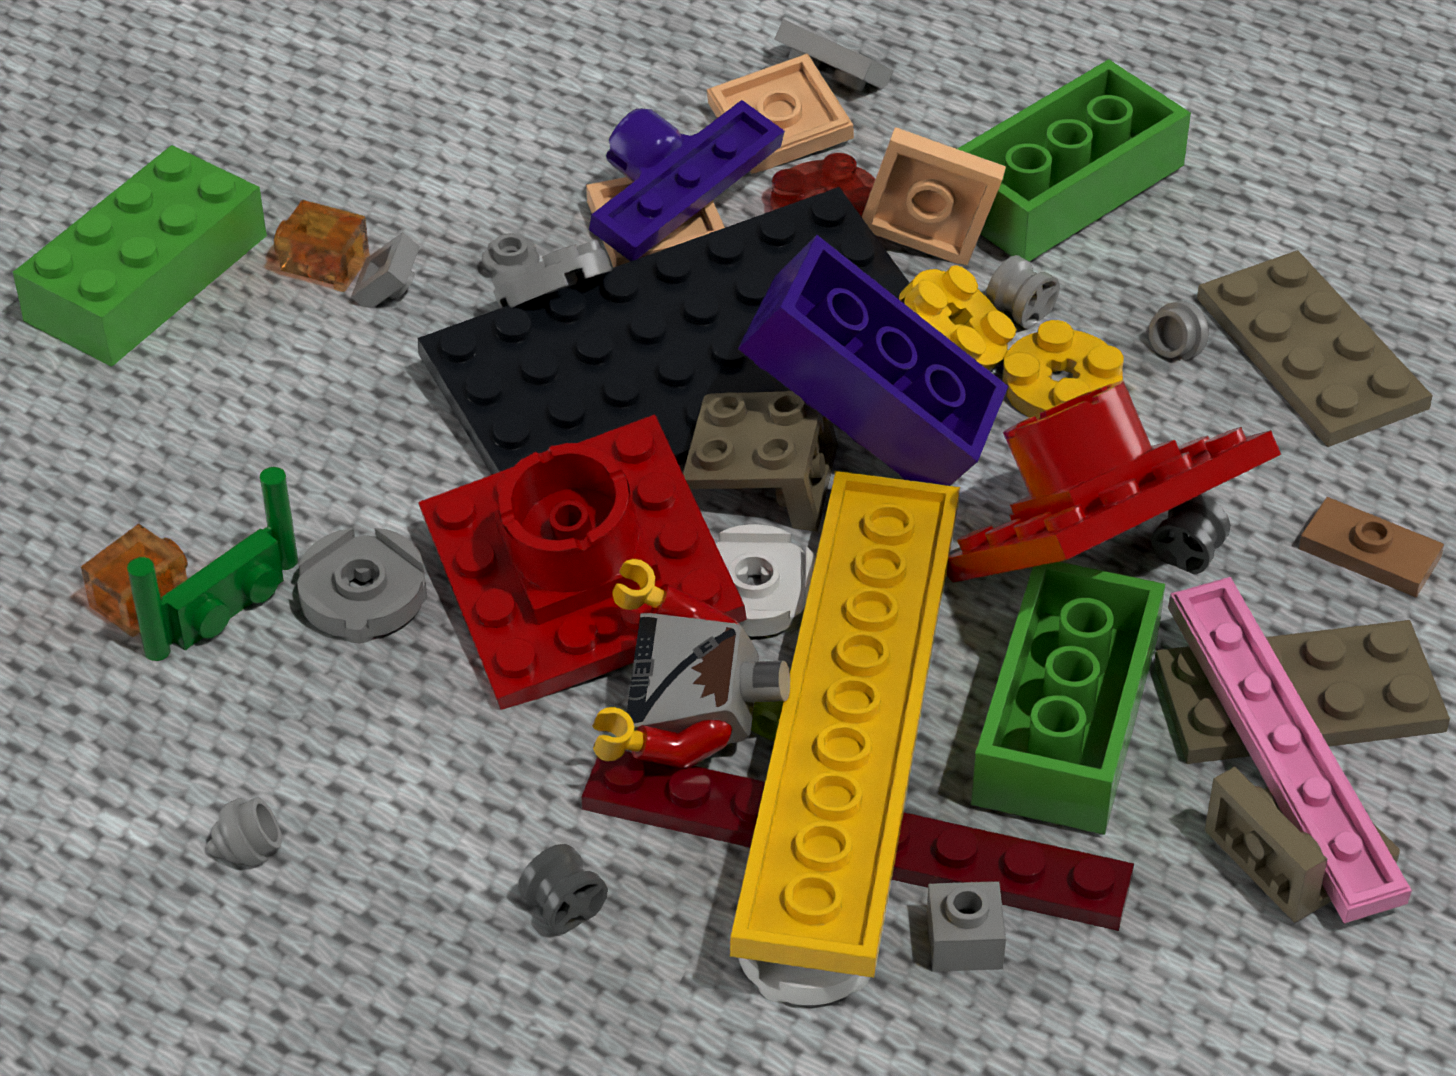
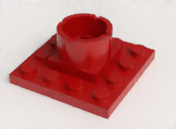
[946,381,1281,583]
[418,414,747,710]

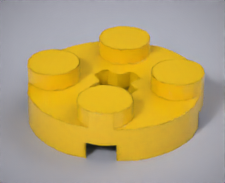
[899,265,1016,372]
[1002,320,1124,420]

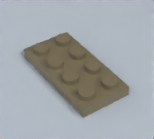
[1197,250,1433,447]
[1154,620,1450,764]

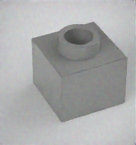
[926,881,1006,972]

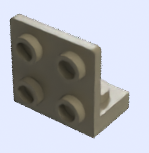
[683,391,838,532]
[1204,767,1400,923]

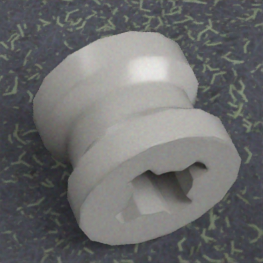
[986,255,1060,329]

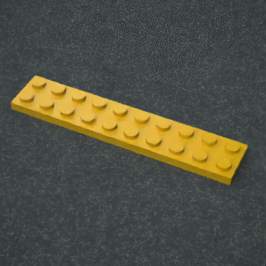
[730,471,960,978]

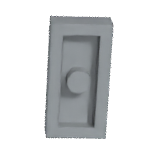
[774,19,894,92]

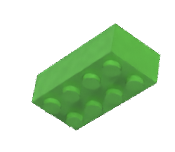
[957,59,1191,262]
[13,145,267,367]
[971,562,1166,835]

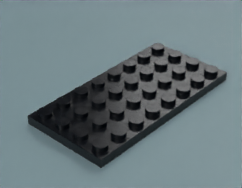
[418,187,909,475]

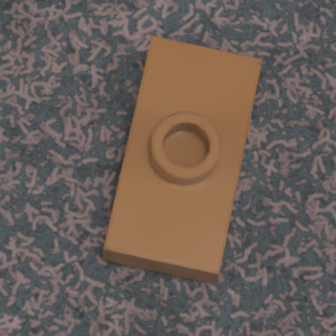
[1298,497,1444,597]

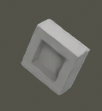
[351,232,420,308]

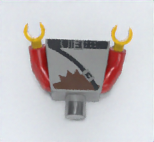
[592,559,790,768]

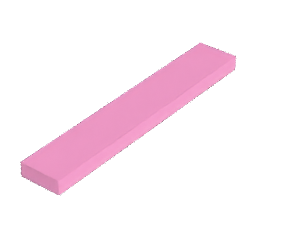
[1168,577,1412,924]

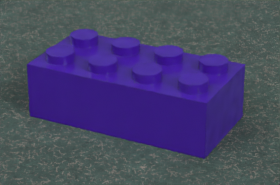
[738,235,1008,486]

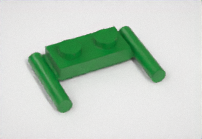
[127,467,298,661]

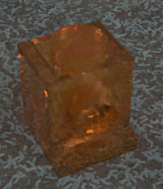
[274,200,370,292]

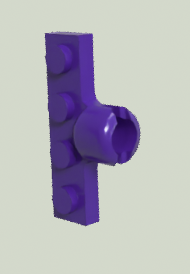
[589,100,785,262]

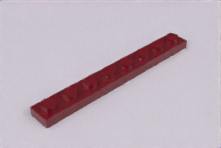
[581,751,1134,931]

